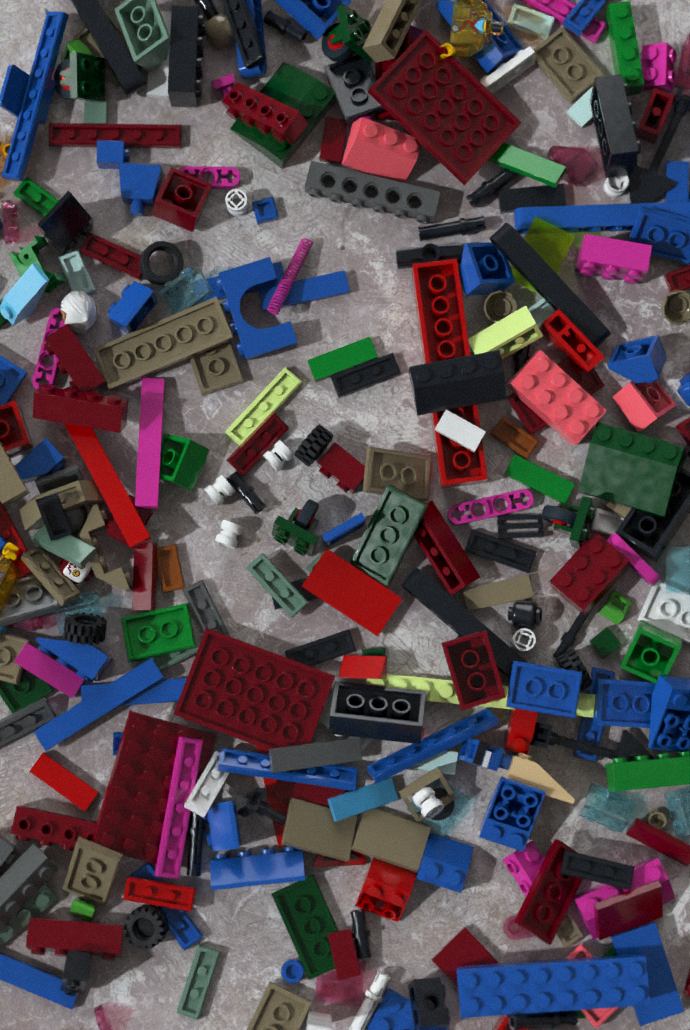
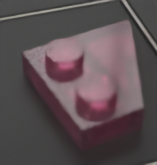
[314,960,366,1007]

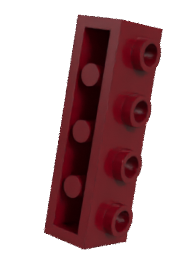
[222,82,308,145]
[33,384,128,433]
[414,500,480,595]
[10,805,97,851]
[26,918,124,961]

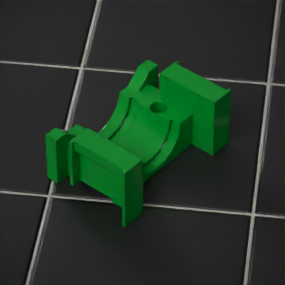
[9,235,68,293]

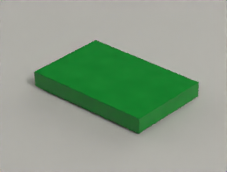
[121,603,196,663]

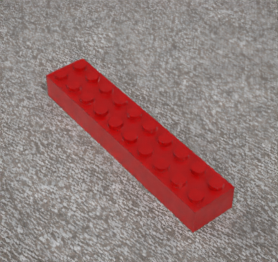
[411,259,487,489]

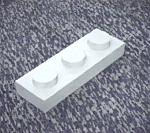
[480,46,535,94]
[184,750,230,818]

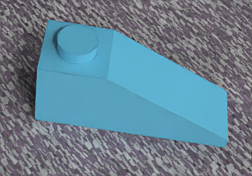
[0,262,50,325]

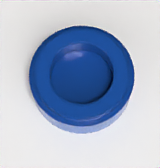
[281,959,304,984]

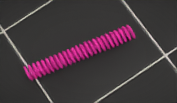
[267,238,313,315]

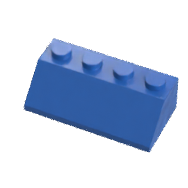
[274,0,352,40]
[435,0,525,74]
[210,846,306,891]

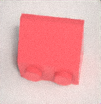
[612,380,677,433]

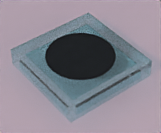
[406,778,470,837]

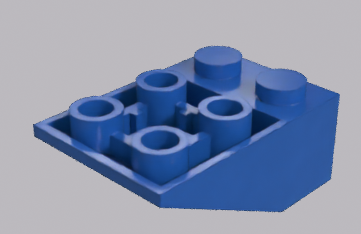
[35,638,113,682]
[648,675,690,752]
[479,776,546,852]

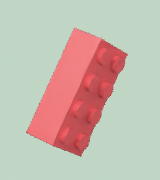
[505,350,607,446]

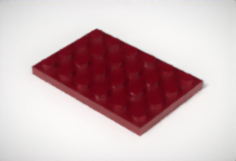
[367,29,522,185]
[173,628,335,750]
[91,711,217,864]

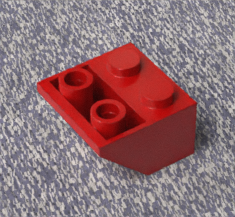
[355,858,417,922]

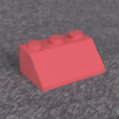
[342,117,421,183]

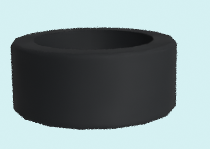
[139,241,184,286]

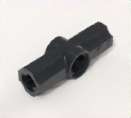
[396,243,464,269]

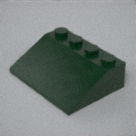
[230,62,336,168]
[578,422,687,517]

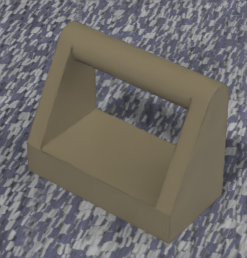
[398,767,456,823]

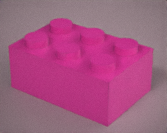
[575,234,652,284]

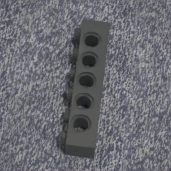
[305,161,441,224]

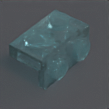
[158,267,213,314]
[666,547,690,594]
[54,592,104,636]
[580,783,635,833]
[664,786,690,838]

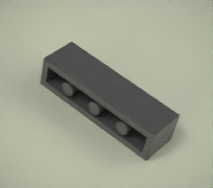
[0,843,59,930]

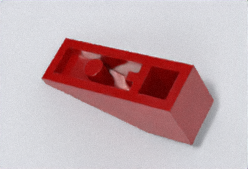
[540,309,605,372]
[504,708,538,755]

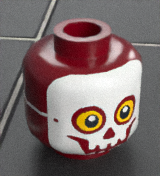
[59,558,94,585]

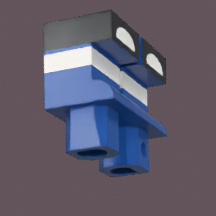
[457,738,512,771]

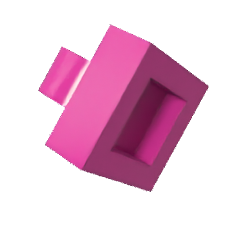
[211,73,236,98]

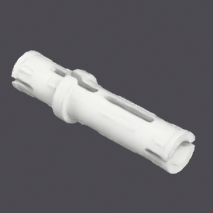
[349,971,391,1030]

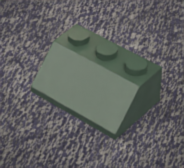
[114,0,171,71]

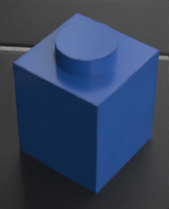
[96,141,130,169]

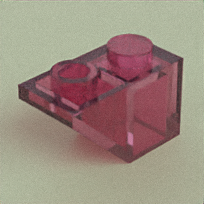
[548,145,599,187]

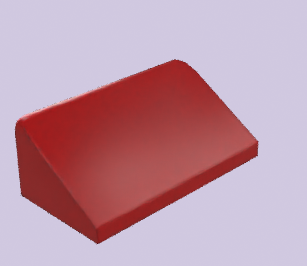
[339,655,387,679]

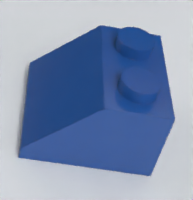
[459,242,515,296]
[107,281,158,334]
[607,335,667,384]
[204,800,242,851]
[416,833,473,893]

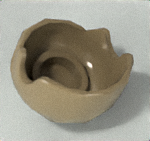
[206,14,236,49]
[484,290,518,323]
[661,290,690,325]

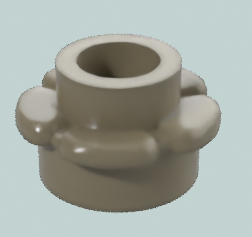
[645,809,667,831]

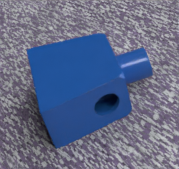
[119,162,163,217]

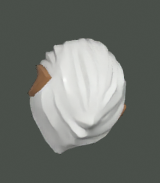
[60,290,98,334]

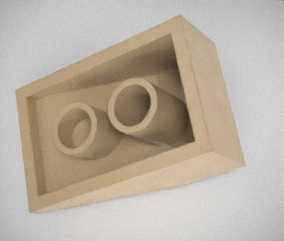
[504,753,575,804]

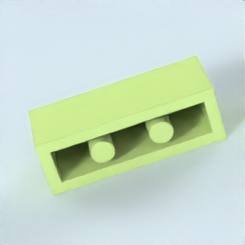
[468,306,543,359]

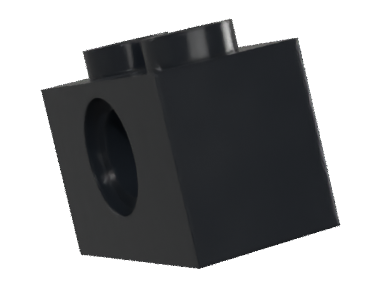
[60,950,91,996]
[408,977,450,1030]

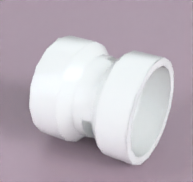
[604,175,629,198]
[225,189,248,217]
[263,440,294,471]
[204,475,236,506]
[215,520,243,549]
[511,628,536,652]
[412,786,444,819]

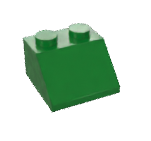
[160,433,209,491]
[620,620,682,684]

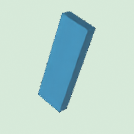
[327,777,399,821]

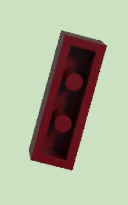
[44,324,105,393]

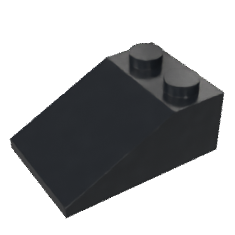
[37,191,93,255]

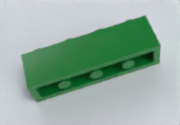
[605,1,644,96]
[605,751,690,792]

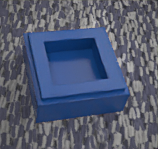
[252,197,279,225]

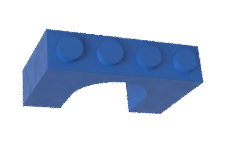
[216,257,297,361]

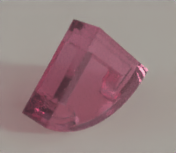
[94,1004,113,1030]

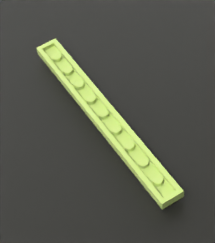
[366,674,595,718]

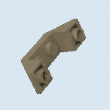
[19,480,106,532]
[80,504,133,592]

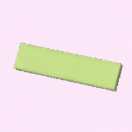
[225,367,302,446]

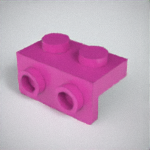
[641,42,677,91]
[503,840,544,896]

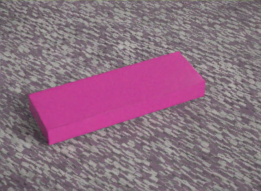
[14,642,84,698]

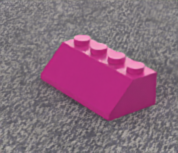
[573,856,675,940]

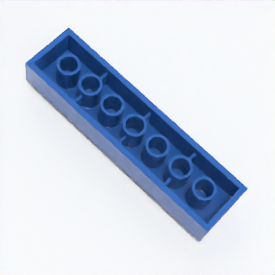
[456,953,650,1018]

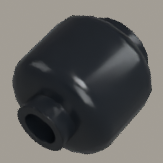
[508,600,542,630]

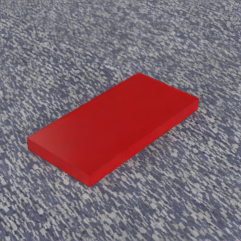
[302,549,403,637]

